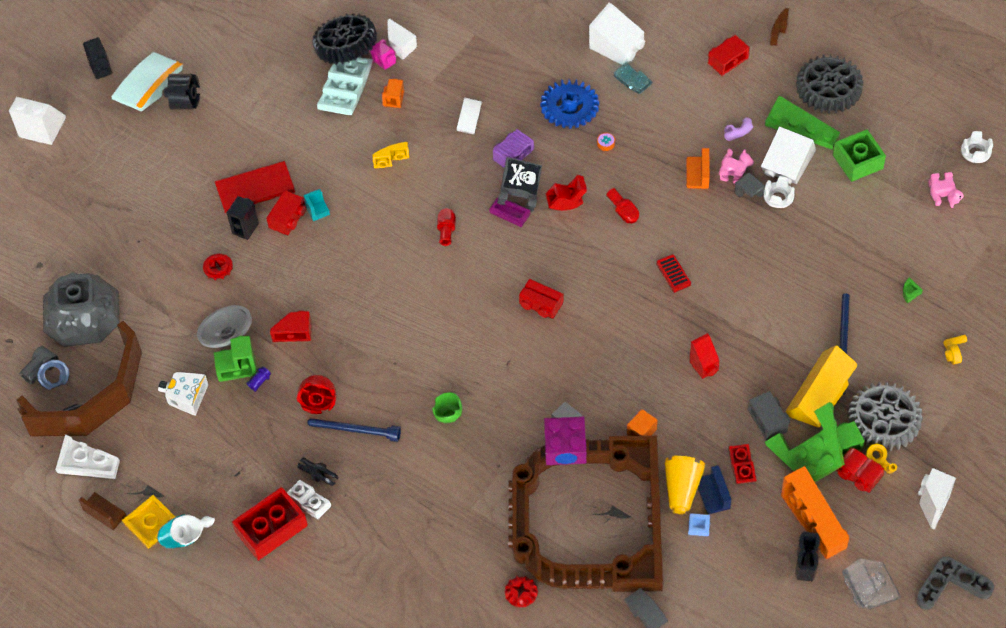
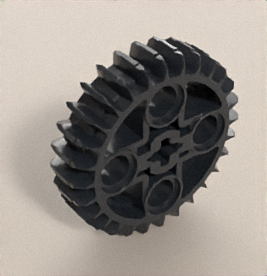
[312,13,377,65]

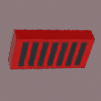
[656,254,691,293]

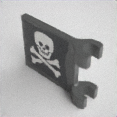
[497,157,542,212]

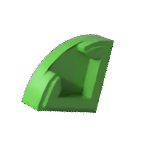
[903,277,923,303]

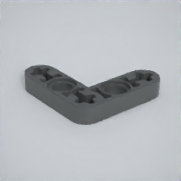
[916,557,994,610]

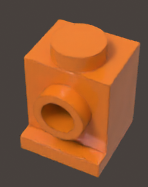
[382,79,404,108]

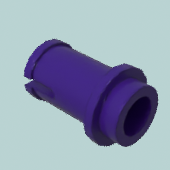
[247,366,271,392]

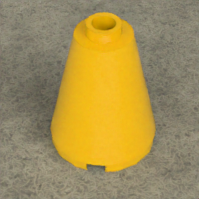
[665,456,705,514]

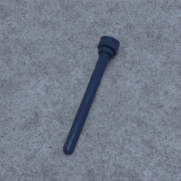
[307,418,401,442]

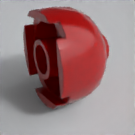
[297,375,336,414]

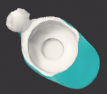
[157,514,215,548]

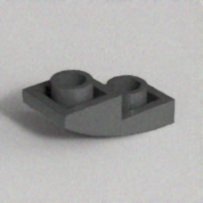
[624,588,668,628]

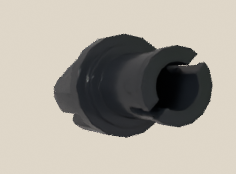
[298,457,339,486]

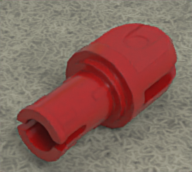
[606,188,639,224]
[437,208,456,246]

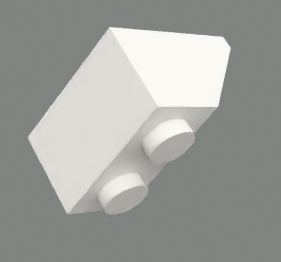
[918,468,956,530]

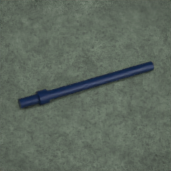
[840,293,850,395]

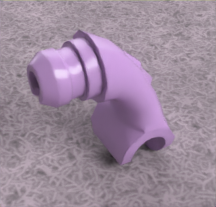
[724,118,753,141]

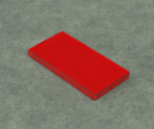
[215,161,295,213]

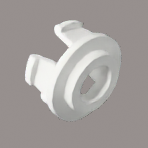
[961,131,993,163]
[763,176,795,208]

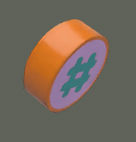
[597,133,615,151]

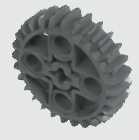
[796,54,863,114]

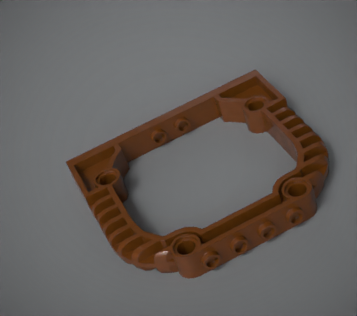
[508,436,663,592]

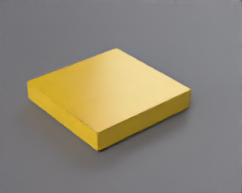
[122,495,175,549]

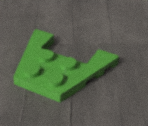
[764,402,845,482]

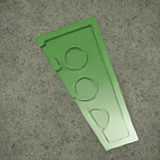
[765,96,840,150]

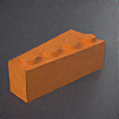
[781,466,849,559]

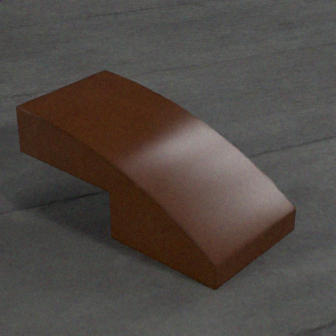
[770,8,789,46]

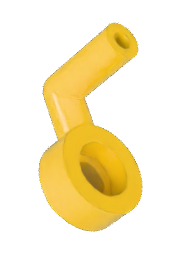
[943,334,967,365]
[866,444,897,474]

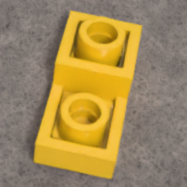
[372,142,409,168]

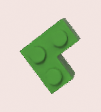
[214,336,257,382]

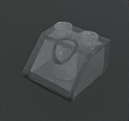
[842,558,901,609]

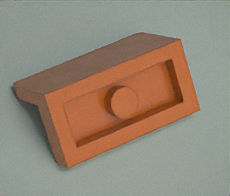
[686,148,710,189]

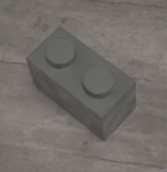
[748,391,790,441]

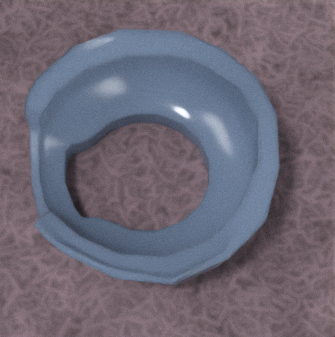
[37,360,69,390]

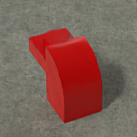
[545,175,587,211]

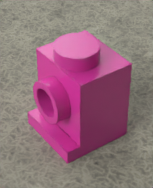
[370,39,396,70]

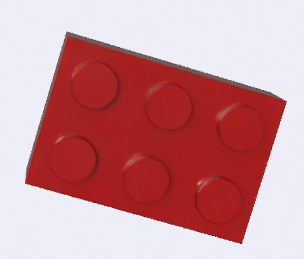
[232,487,308,561]

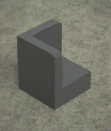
[735,173,765,198]

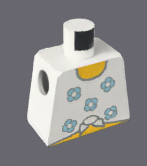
[158,372,208,416]

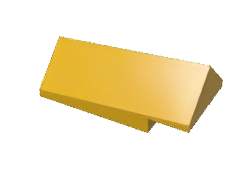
[785,345,857,428]

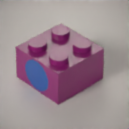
[544,416,586,465]

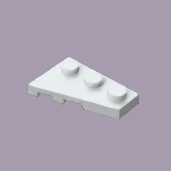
[56,435,120,479]

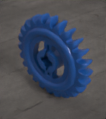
[540,79,599,129]

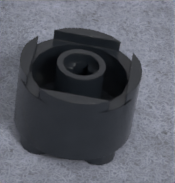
[164,74,200,110]

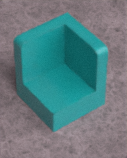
[304,189,330,221]

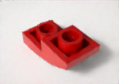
[728,444,757,484]

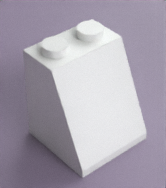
[589,3,645,66]
[9,97,66,145]
[761,127,816,185]

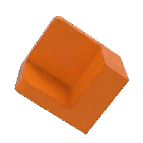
[627,409,658,436]

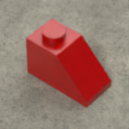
[270,311,312,342]
[689,333,720,379]

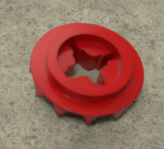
[203,253,233,281]
[505,575,538,607]

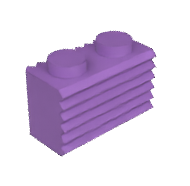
[493,129,534,167]

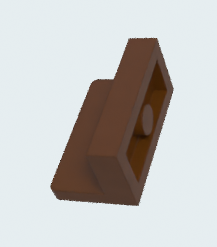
[79,492,127,531]

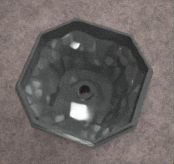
[43,272,119,347]

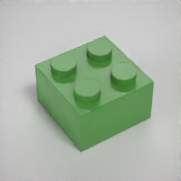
[833,129,886,182]

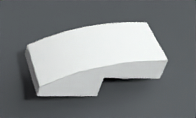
[457,98,482,135]
[287,480,332,519]

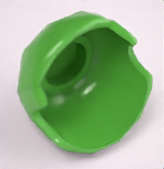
[432,392,463,423]

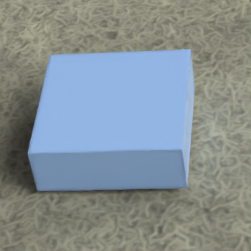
[688,513,710,536]

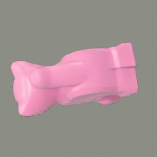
[719,149,754,183]
[928,172,963,208]

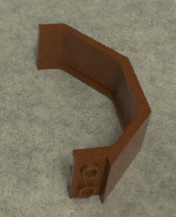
[16,321,142,436]

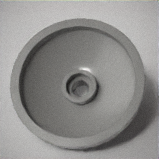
[197,305,252,348]

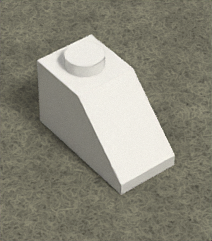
[387,19,417,59]

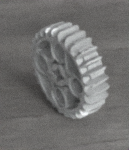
[848,381,923,451]

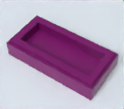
[489,196,531,227]

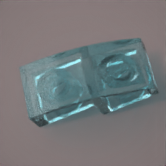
[613,62,653,94]

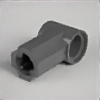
[19,346,59,384]

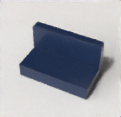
[698,465,732,515]

